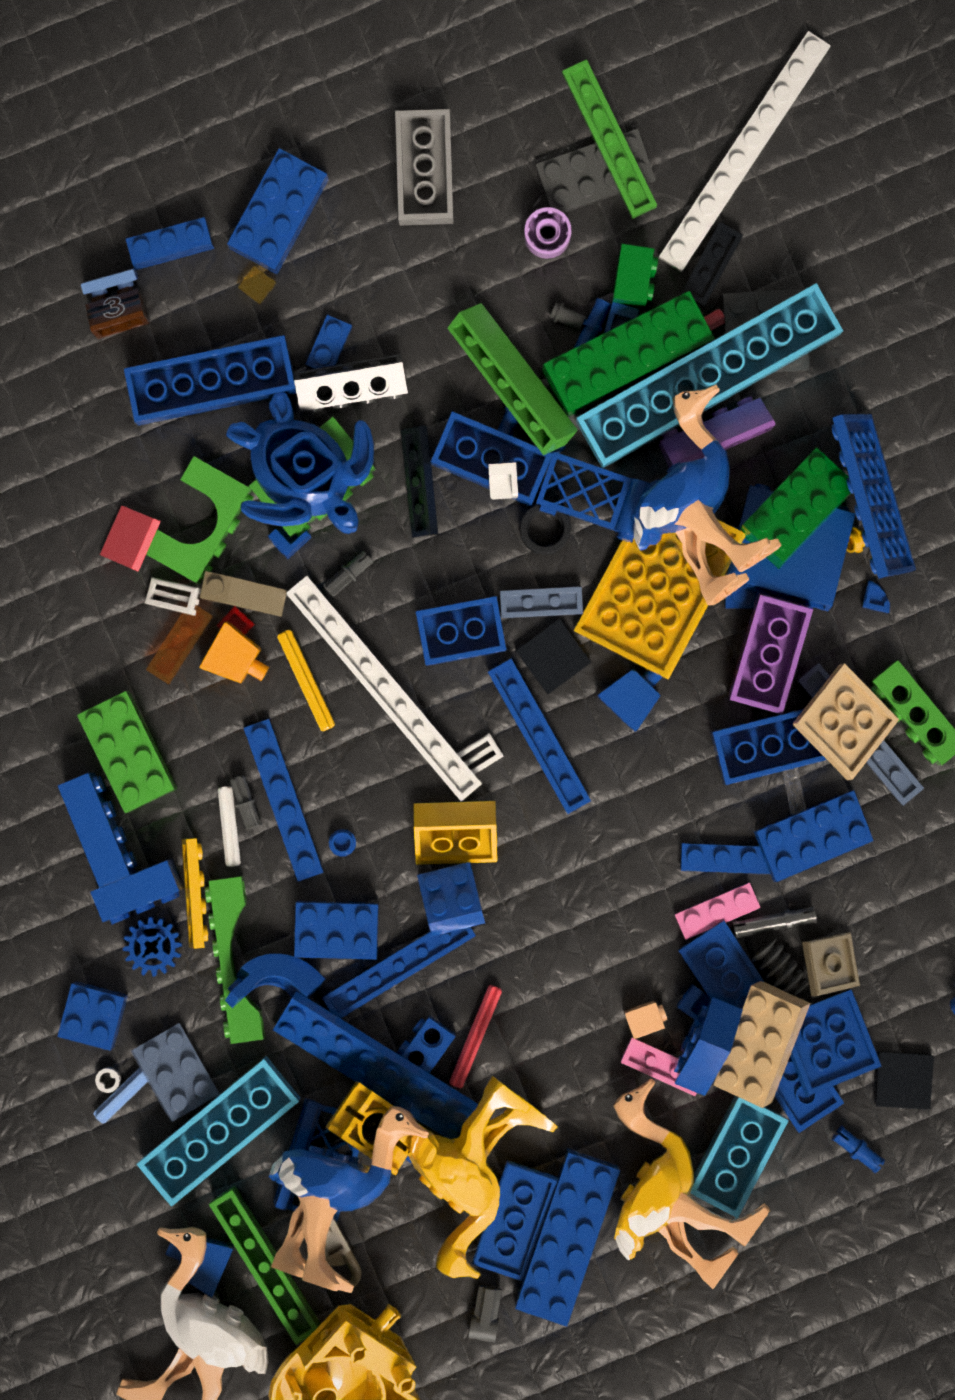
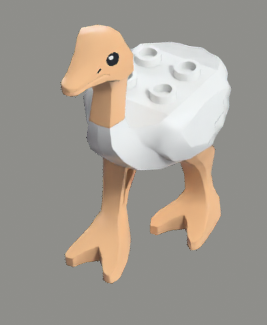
[116,1227,269,1400]

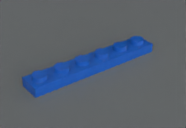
[488,659,591,814]
[244,719,324,882]
[322,927,476,1019]

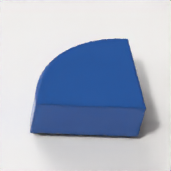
[862,581,890,614]

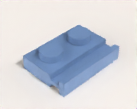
[81,268,138,297]

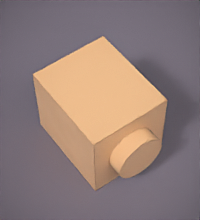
[624,1000,667,1039]

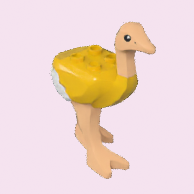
[613,1079,770,1289]

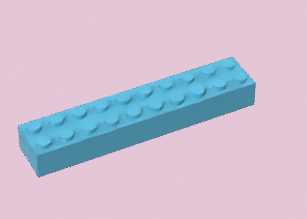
[576,283,843,468]

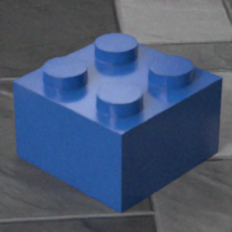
[417,862,485,936]
[57,981,128,1051]

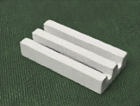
[145,577,201,616]
[457,733,503,775]

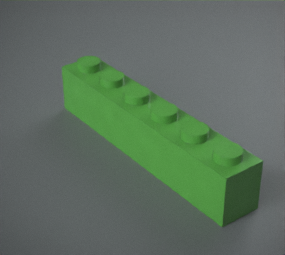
[447,303,578,456]
[209,1185,321,1345]

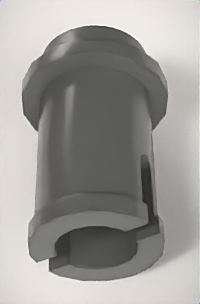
[549,303,586,331]

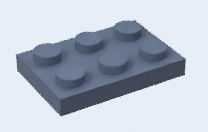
[131,1023,219,1122]

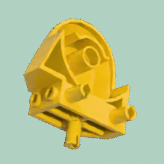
[268,1304,420,1400]

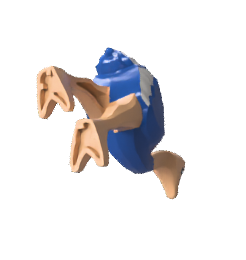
[632,385,782,605]
[268,1106,429,1293]

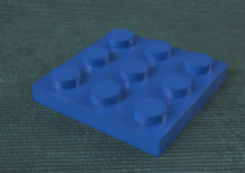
[790,989,881,1096]

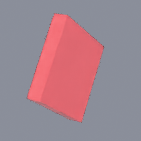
[100,505,160,571]

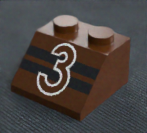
[85,287,150,339]

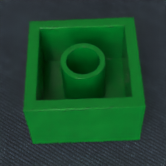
[612,244,658,311]

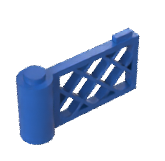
[536,452,650,543]

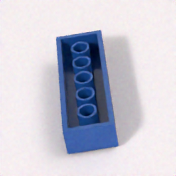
[124,335,297,426]
[515,1148,620,1327]

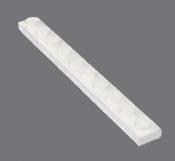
[659,31,830,272]
[286,576,482,801]

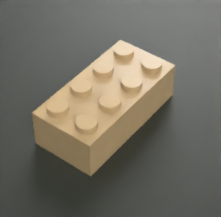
[714,981,810,1108]

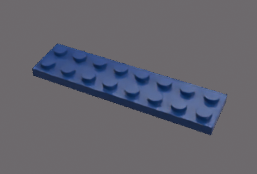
[678,920,844,1133]
[273,991,478,1139]

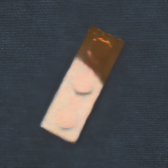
[146,604,213,685]

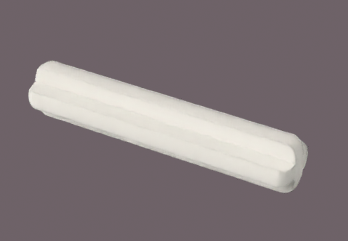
[218,786,241,867]

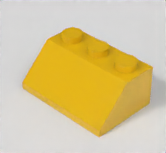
[414,801,497,865]

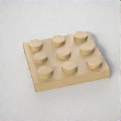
[793,663,899,780]

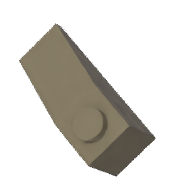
[200,571,288,617]

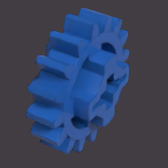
[123,917,183,977]

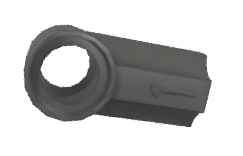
[468,1285,502,1343]

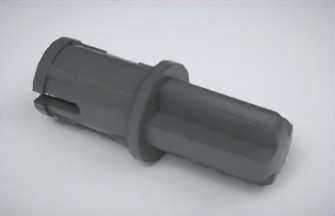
[324,550,374,596]
[230,775,262,830]

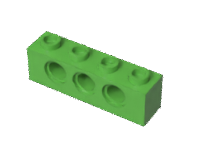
[869,660,955,765]

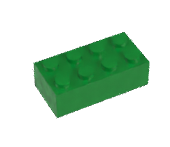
[740,448,851,569]

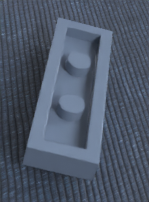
[500,587,583,619]

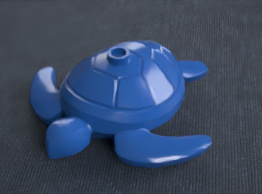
[226,392,374,534]

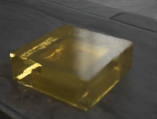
[238,266,276,305]

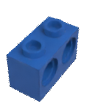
[396,1015,456,1073]

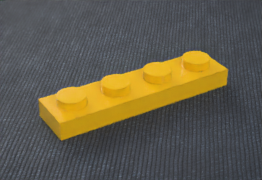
[181,838,208,949]

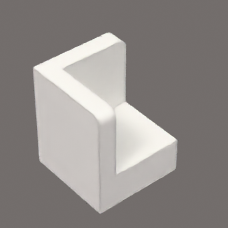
[488,463,518,500]

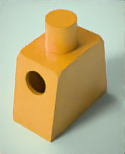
[199,621,269,683]

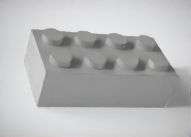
[395,109,453,226]

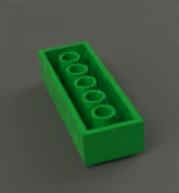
[542,291,715,417]

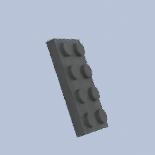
[535,129,656,213]

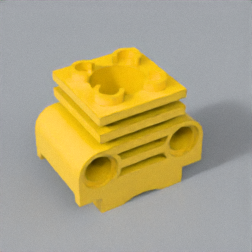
[326,1081,427,1176]

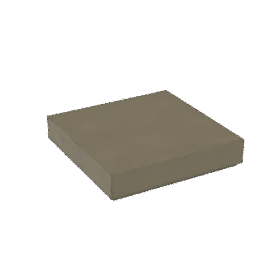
[802,932,860,996]

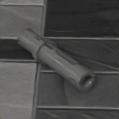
[733,906,817,939]

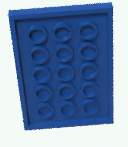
[832,414,916,579]

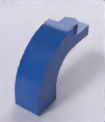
[225,954,325,1008]

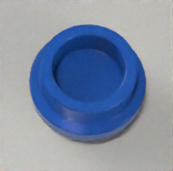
[329,829,356,856]

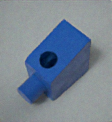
[597,669,662,732]
[165,1237,234,1297]

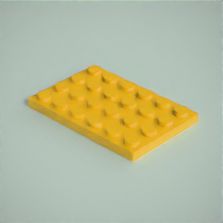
[574,520,745,680]

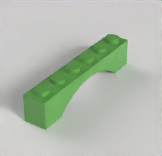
[205,876,265,1044]

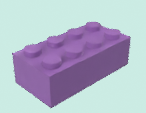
[728,591,813,714]

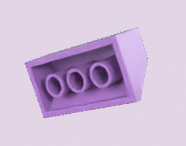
[658,396,776,468]

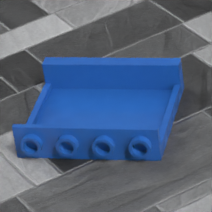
[725,484,856,612]

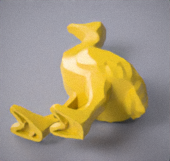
[408,1076,558,1279]

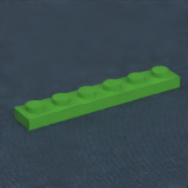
[562,59,657,219]

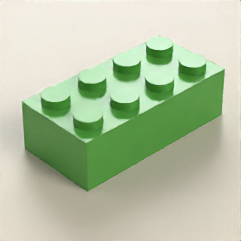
[77,691,177,813]

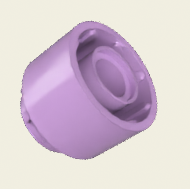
[524,207,571,259]

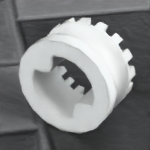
[95,1067,121,1093]

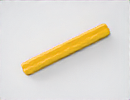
[277,630,335,731]

